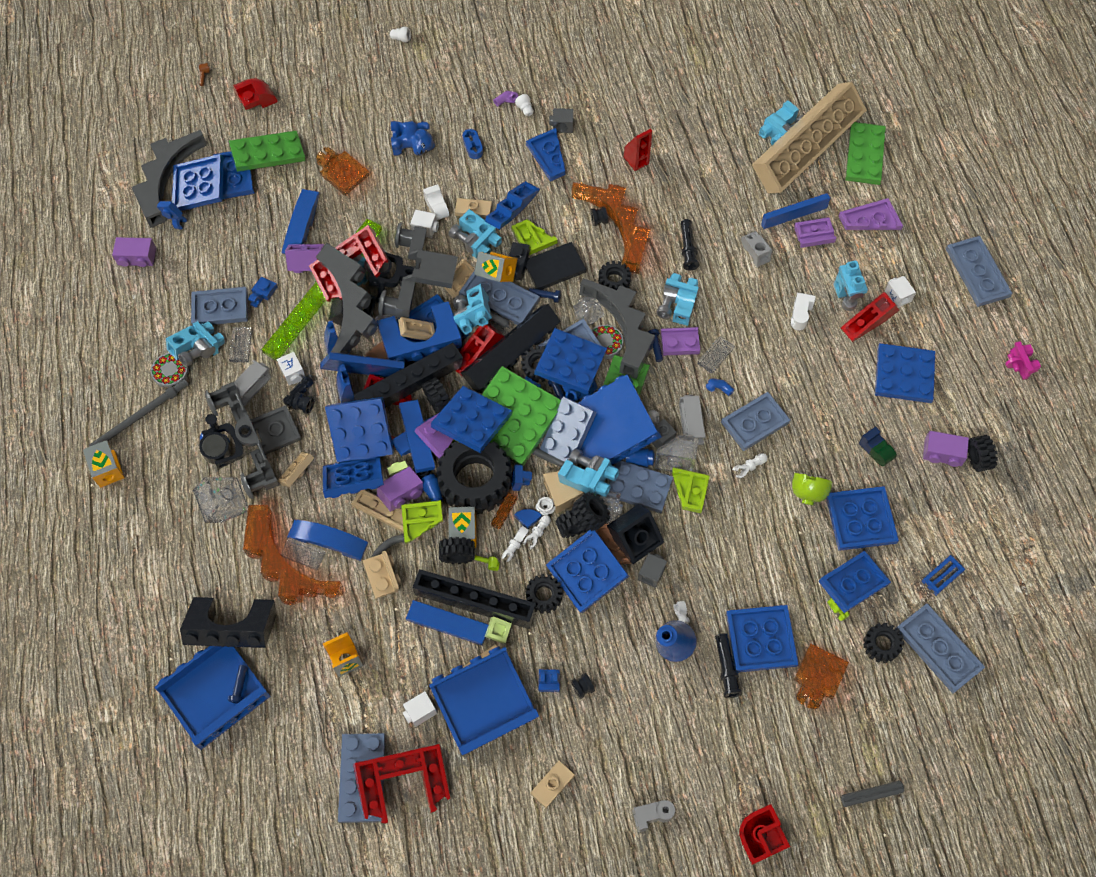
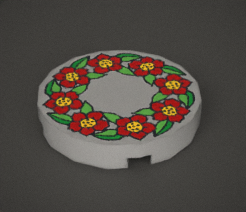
[592,324,623,359]
[151,353,189,388]

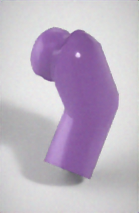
[493,91,519,107]

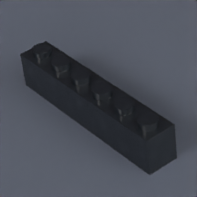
[460,304,561,391]
[354,343,463,408]
[412,569,536,629]

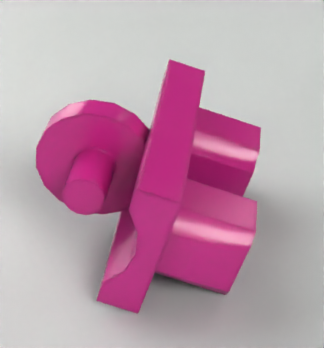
[1005,341,1041,380]

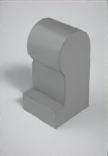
[741,231,772,267]
[632,800,675,833]

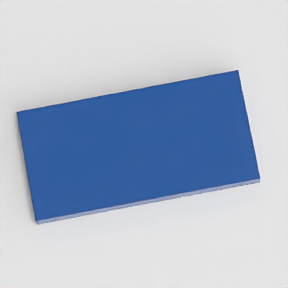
[320,352,404,377]

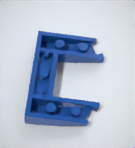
[324,321,354,403]

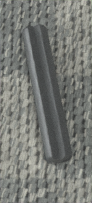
[840,781,904,807]

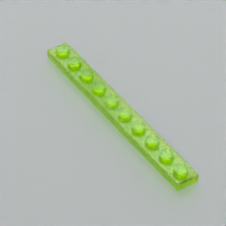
[261,219,382,361]

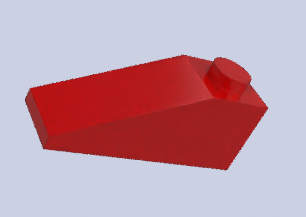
[624,129,652,171]
[841,292,899,342]
[455,324,504,377]

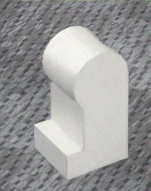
[423,184,449,220]
[791,292,815,330]

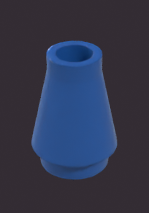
[626,448,655,467]
[421,474,443,502]

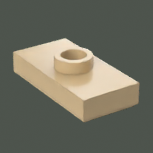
[455,198,492,219]
[444,259,475,298]
[398,317,435,341]
[278,452,314,487]
[530,761,575,809]

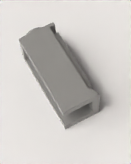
[234,360,271,406]
[679,395,705,446]

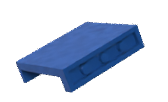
[578,374,662,465]
[154,646,271,750]
[429,646,539,756]

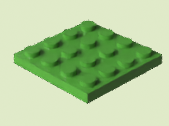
[482,366,561,466]

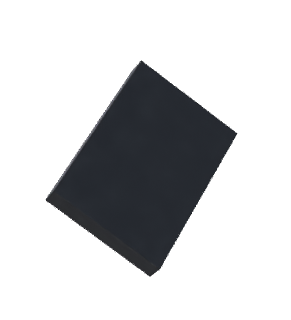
[526,242,587,290]

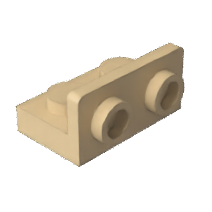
[362,551,401,599]

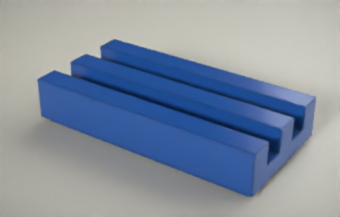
[921,555,965,596]

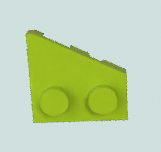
[511,219,558,255]
[672,467,710,514]
[401,501,443,544]

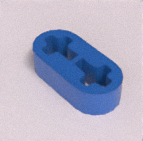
[462,129,483,159]

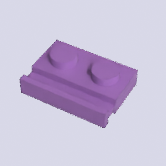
[794,217,836,248]
[661,327,700,356]

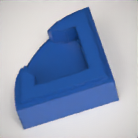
[514,509,542,529]

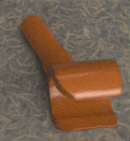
[199,63,210,86]

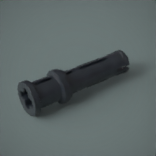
[680,219,699,271]
[715,633,742,698]

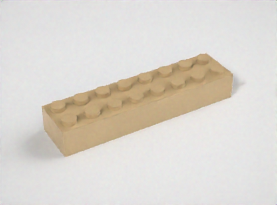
[752,82,867,193]

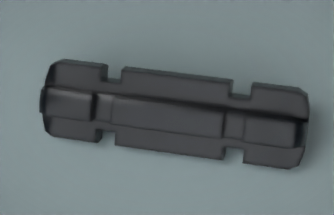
[282,376,314,407]

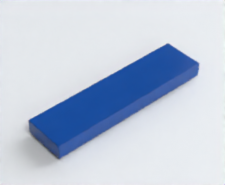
[761,193,830,229]
[399,400,435,473]
[406,600,488,646]

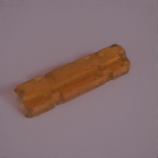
[491,493,517,529]

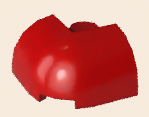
[233,78,278,110]
[739,804,790,865]

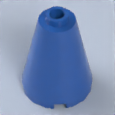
[656,620,697,662]

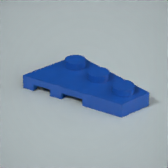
[526,128,565,182]

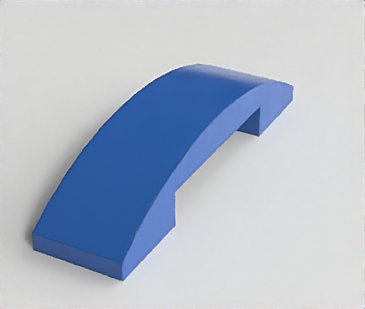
[287,520,368,561]

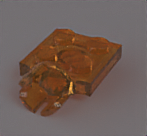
[316,147,370,196]
[794,644,849,709]

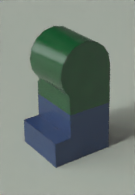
[859,426,897,466]

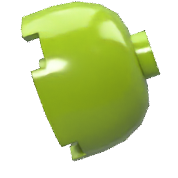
[792,473,832,506]

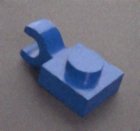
[157,201,187,229]
[248,277,278,308]

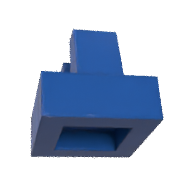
[512,465,532,491]
[539,669,560,692]

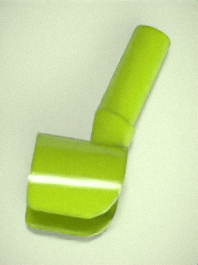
[474,555,500,571]

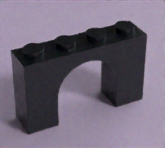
[180,597,277,648]

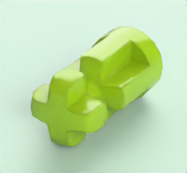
[827,598,850,621]

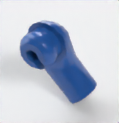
[706,378,735,396]

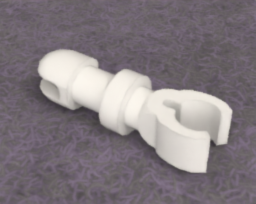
[732,453,768,478]
[523,515,551,550]
[502,526,529,562]
[673,601,690,625]

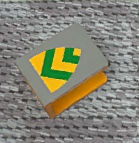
[474,252,517,282]
[83,440,125,488]
[449,507,477,548]
[323,632,363,677]

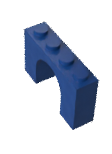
[377,301,462,363]

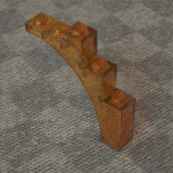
[572,182,650,274]
[243,505,343,605]

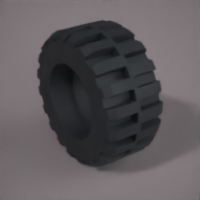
[437,441,512,514]

